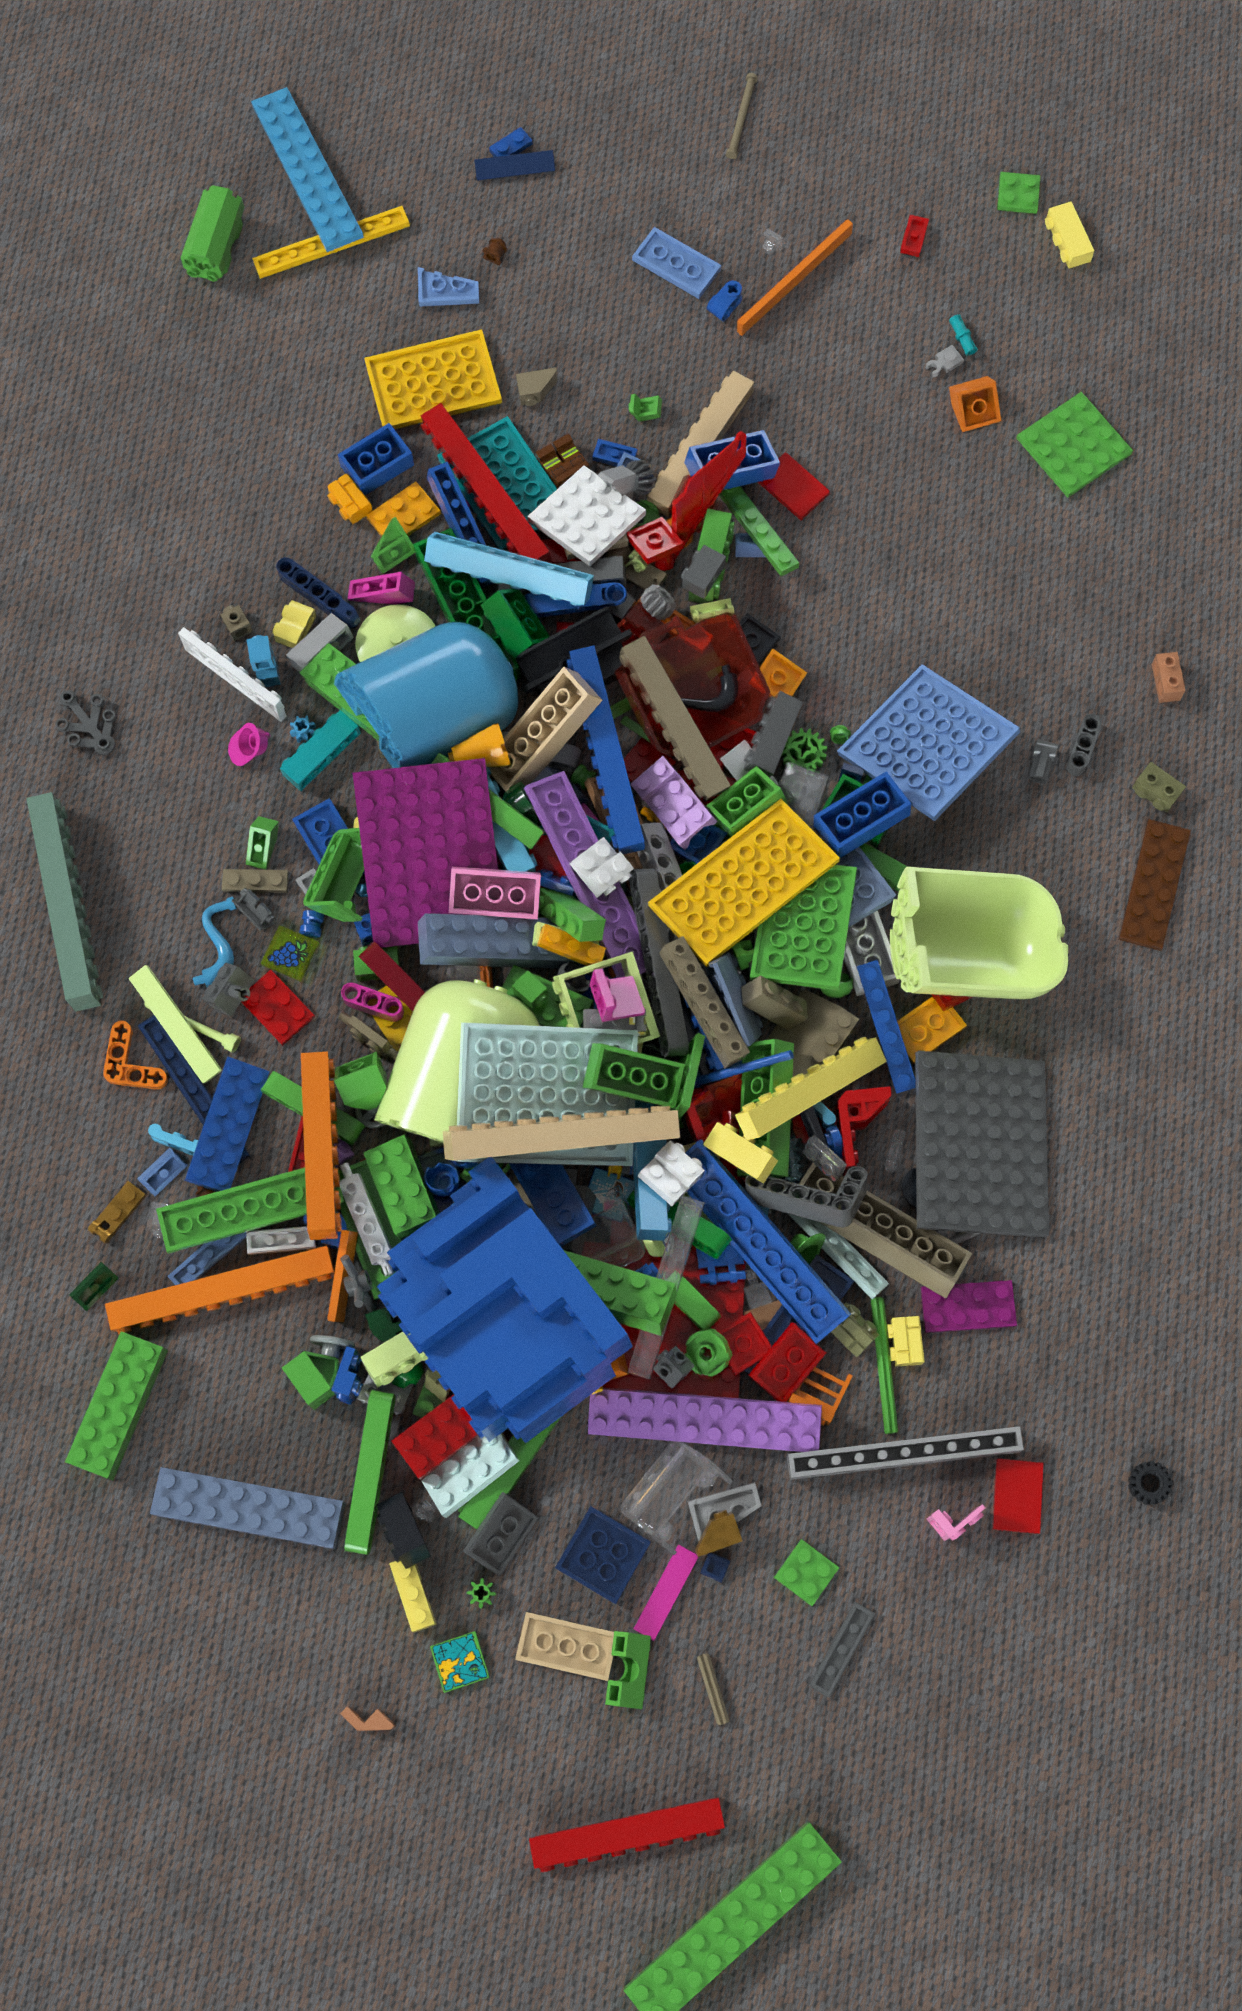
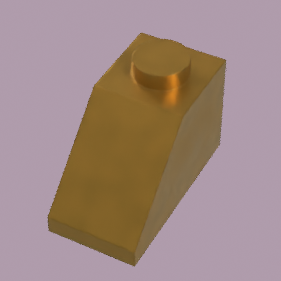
[695,1510,742,1557]

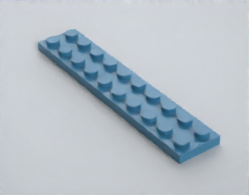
[251,87,364,252]

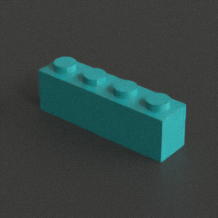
[280,710,361,791]

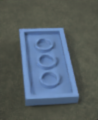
[632,227,721,299]

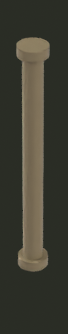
[726,73,758,159]

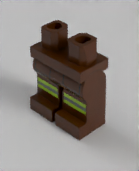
[535,433,590,489]

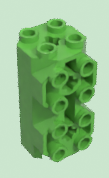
[181,185,244,282]

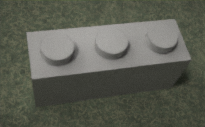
[286,613,354,672]

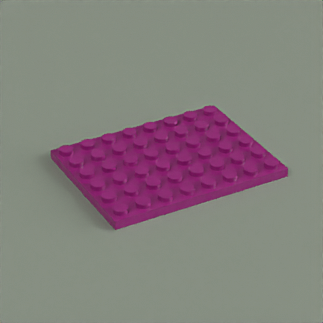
[352,758,498,948]

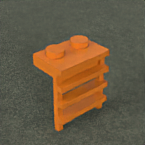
[789,1367,853,1426]

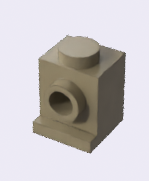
[220,605,253,641]

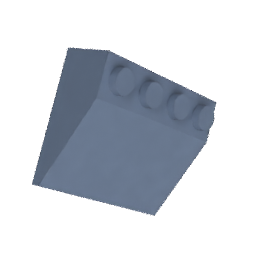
[702,951,763,1047]

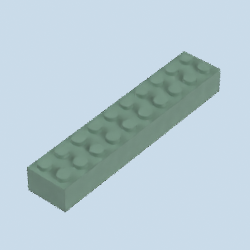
[26,792,103,1012]

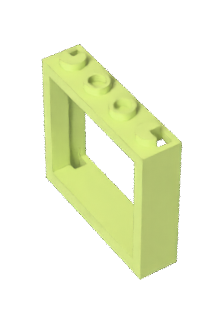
[552,951,660,1044]

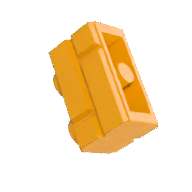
[327,473,373,524]

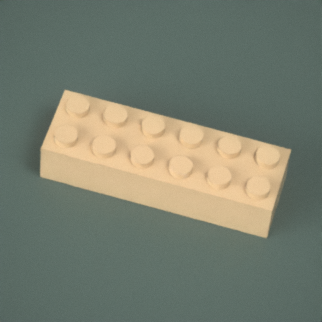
[489,667,602,791]

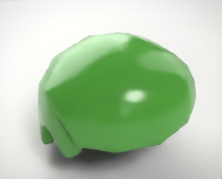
[820,974,853,998]

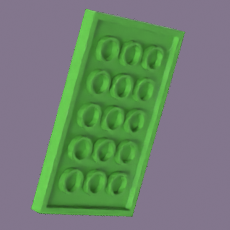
[750,865,857,990]

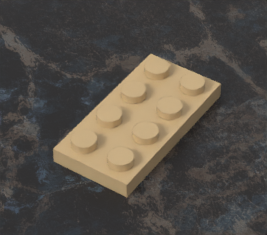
[515,1612,614,1681]

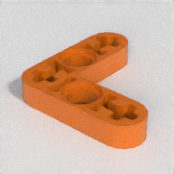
[103,1021,168,1089]

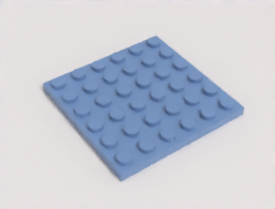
[837,664,1020,821]

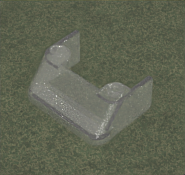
[621,1441,733,1555]

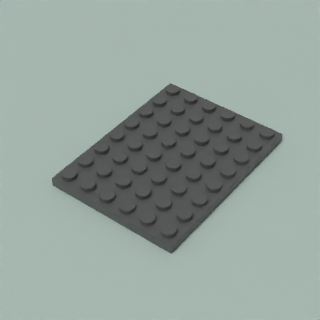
[915,1051,1049,1237]

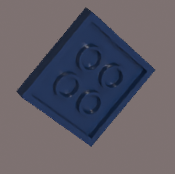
[555,1506,651,1605]

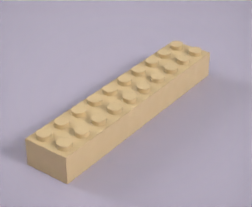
[443,1106,680,1161]

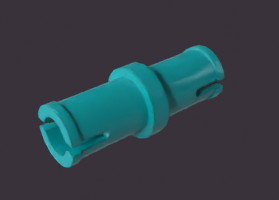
[949,314,978,356]

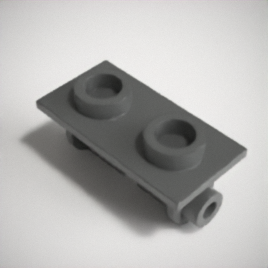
[232,888,275,931]

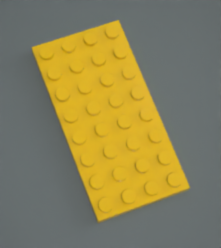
[648,799,840,967]

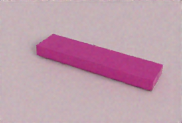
[634,1544,698,1641]

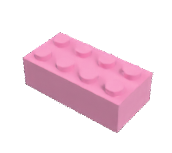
[449,867,541,919]

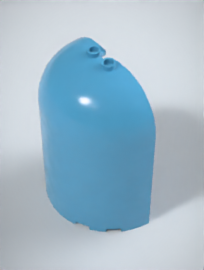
[334,622,518,768]

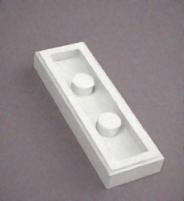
[246,1226,316,1255]

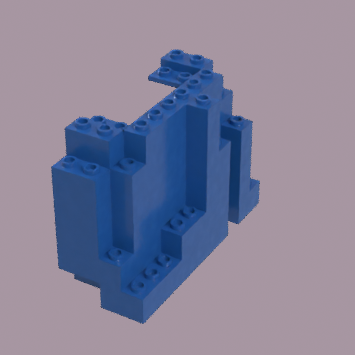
[377,1157,633,1443]

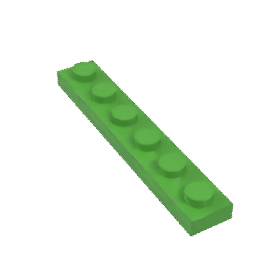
[719,486,799,576]

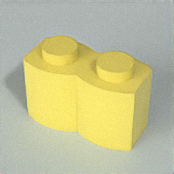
[273,600,316,648]

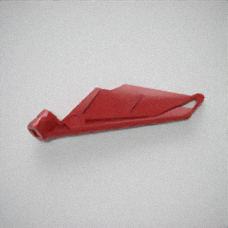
[655,431,746,571]

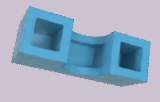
[247,635,281,687]

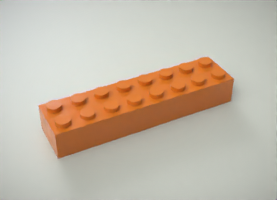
[301,1052,342,1240]

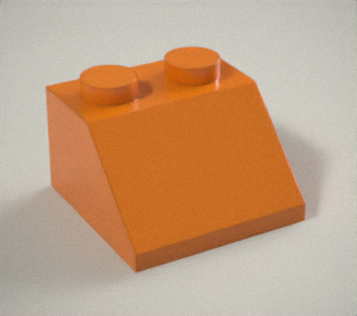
[949,376,1001,432]

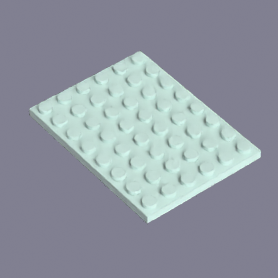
[456,1023,638,1166]

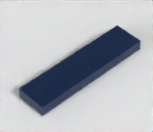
[474,150,555,181]

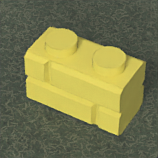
[887,1316,925,1367]

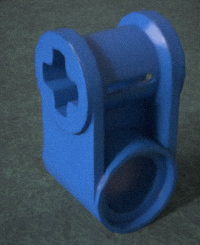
[706,281,742,322]

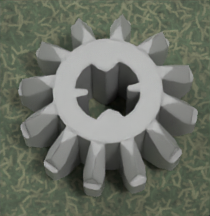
[640,584,677,620]

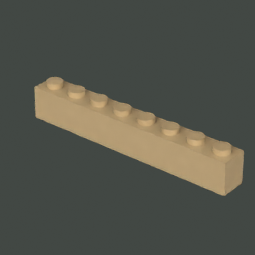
[646,371,754,517]

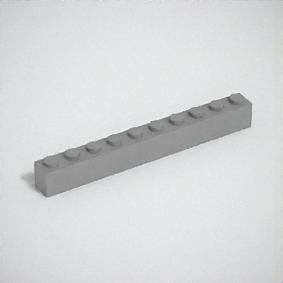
[787,1426,1024,1480]

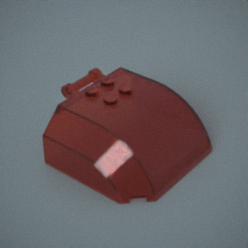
[615,612,771,757]

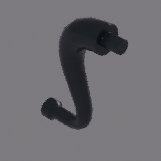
[681,664,739,712]

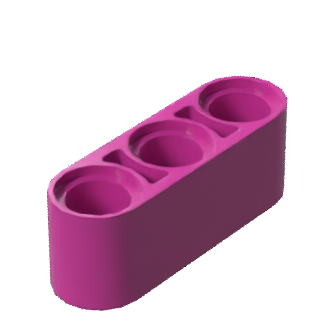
[341,983,404,1022]

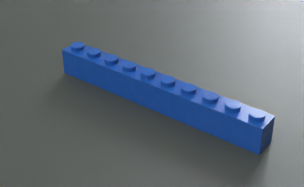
[567,646,645,855]

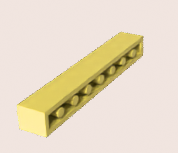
[735,1037,887,1140]

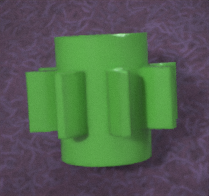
[467,1578,497,1609]

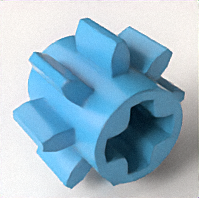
[290,716,316,743]

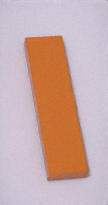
[327,1230,358,1322]

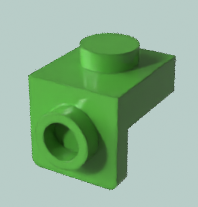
[629,394,662,421]

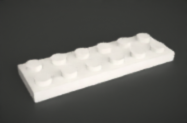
[178,627,286,722]

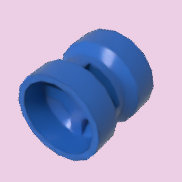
[299,910,324,938]

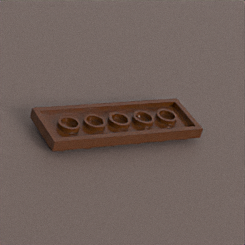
[1118,819,1191,951]

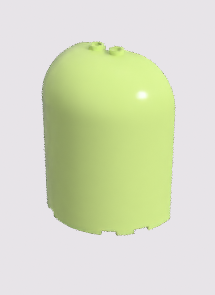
[890,867,1068,999]
[374,979,540,1143]

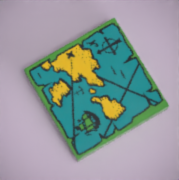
[430,1631,490,1693]

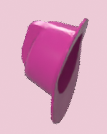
[228,723,271,766]

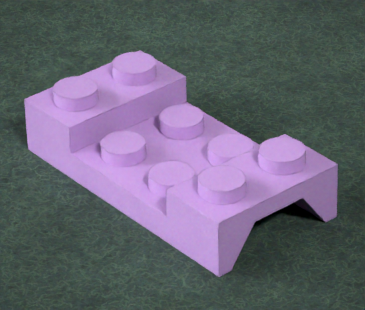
[631,756,718,850]

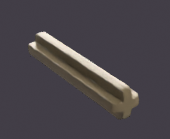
[697,1653,729,1725]

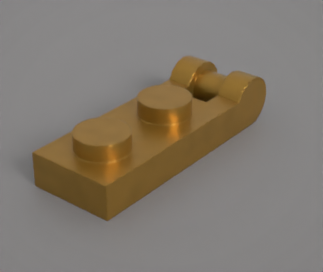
[88,1181,147,1244]

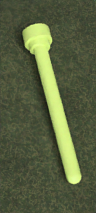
[144,1002,241,1053]

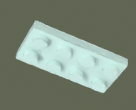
[421,1433,520,1518]

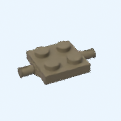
[338,1011,398,1060]

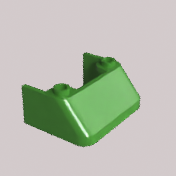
[303,828,364,922]

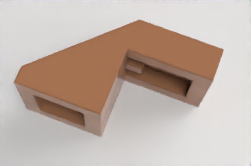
[340,1706,396,1731]

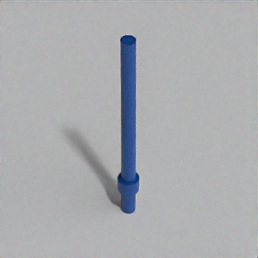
[694,1050,794,1089]

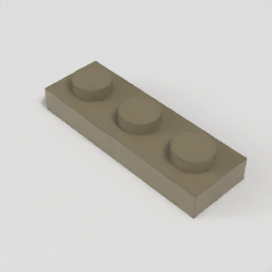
[222,869,289,893]

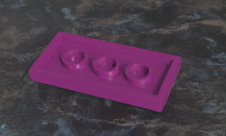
[920,1280,1017,1333]

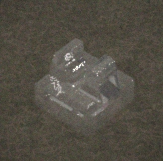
[762,228,786,255]

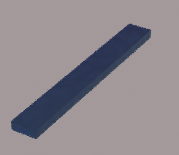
[137,1015,250,1163]

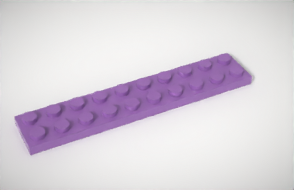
[524,771,646,978]
[588,1387,822,1452]

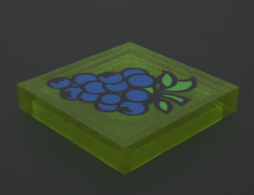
[260,925,319,982]

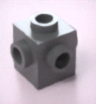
[653,1346,695,1388]

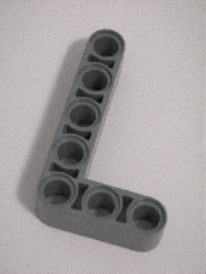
[745,1166,868,1228]

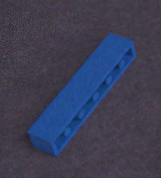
[427,462,494,589]

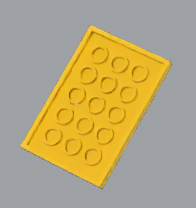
[364,329,502,429]

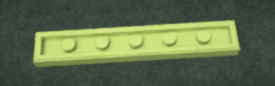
[129,965,222,1084]

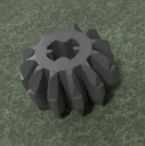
[626,460,656,496]

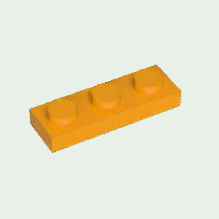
[537,924,606,966]

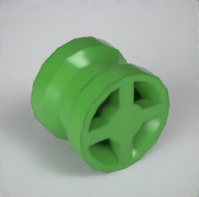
[571,764,597,791]

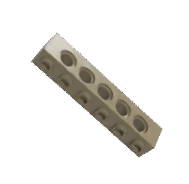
[659,936,750,1068]

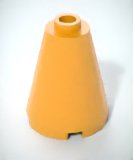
[448,723,510,767]

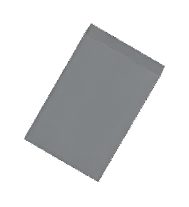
[598,465,636,500]

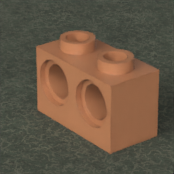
[1152,652,1185,703]

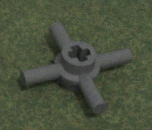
[340,1255,376,1312]

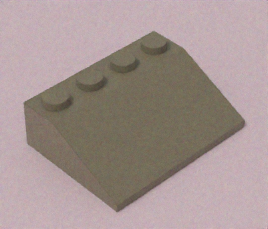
[766,990,859,1077]

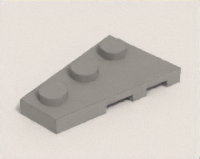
[687,1482,761,1542]

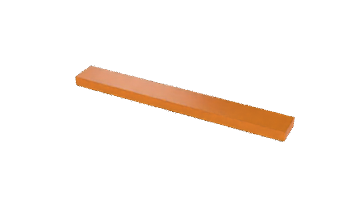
[737,219,853,336]

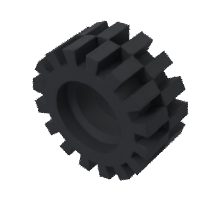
[1128,1461,1173,1505]

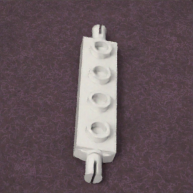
[339,1163,394,1277]

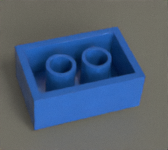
[337,423,414,495]

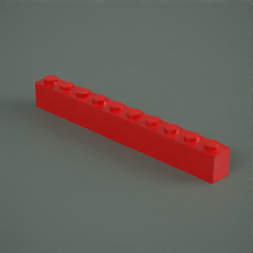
[420,403,552,563]

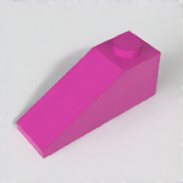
[348,572,415,604]

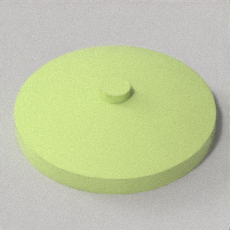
[355,605,435,662]

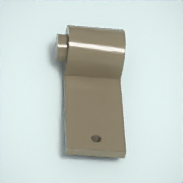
[603,546,668,590]

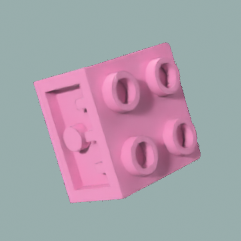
[927,1504,986,1541]

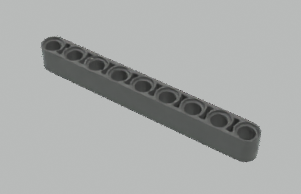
[629,868,689,1057]

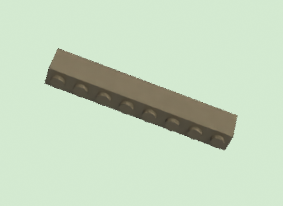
[619,636,731,802]

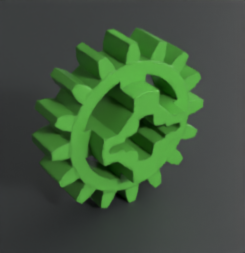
[781,728,827,775]

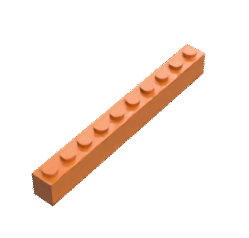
[105,1246,335,1335]

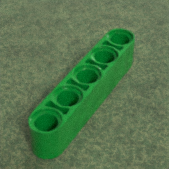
[627,1190,732,1259]

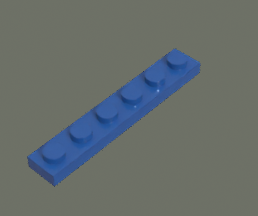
[856,960,916,1094]

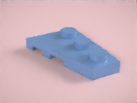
[418,267,480,307]

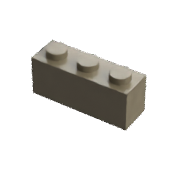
[741,976,808,1030]

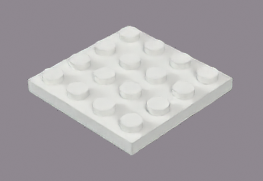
[528,466,646,566]

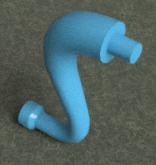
[193,897,237,987]

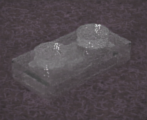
[802,1135,847,1182]

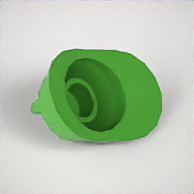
[790,1233,826,1265]

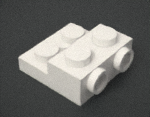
[570,837,634,898]
[638,1140,705,1206]

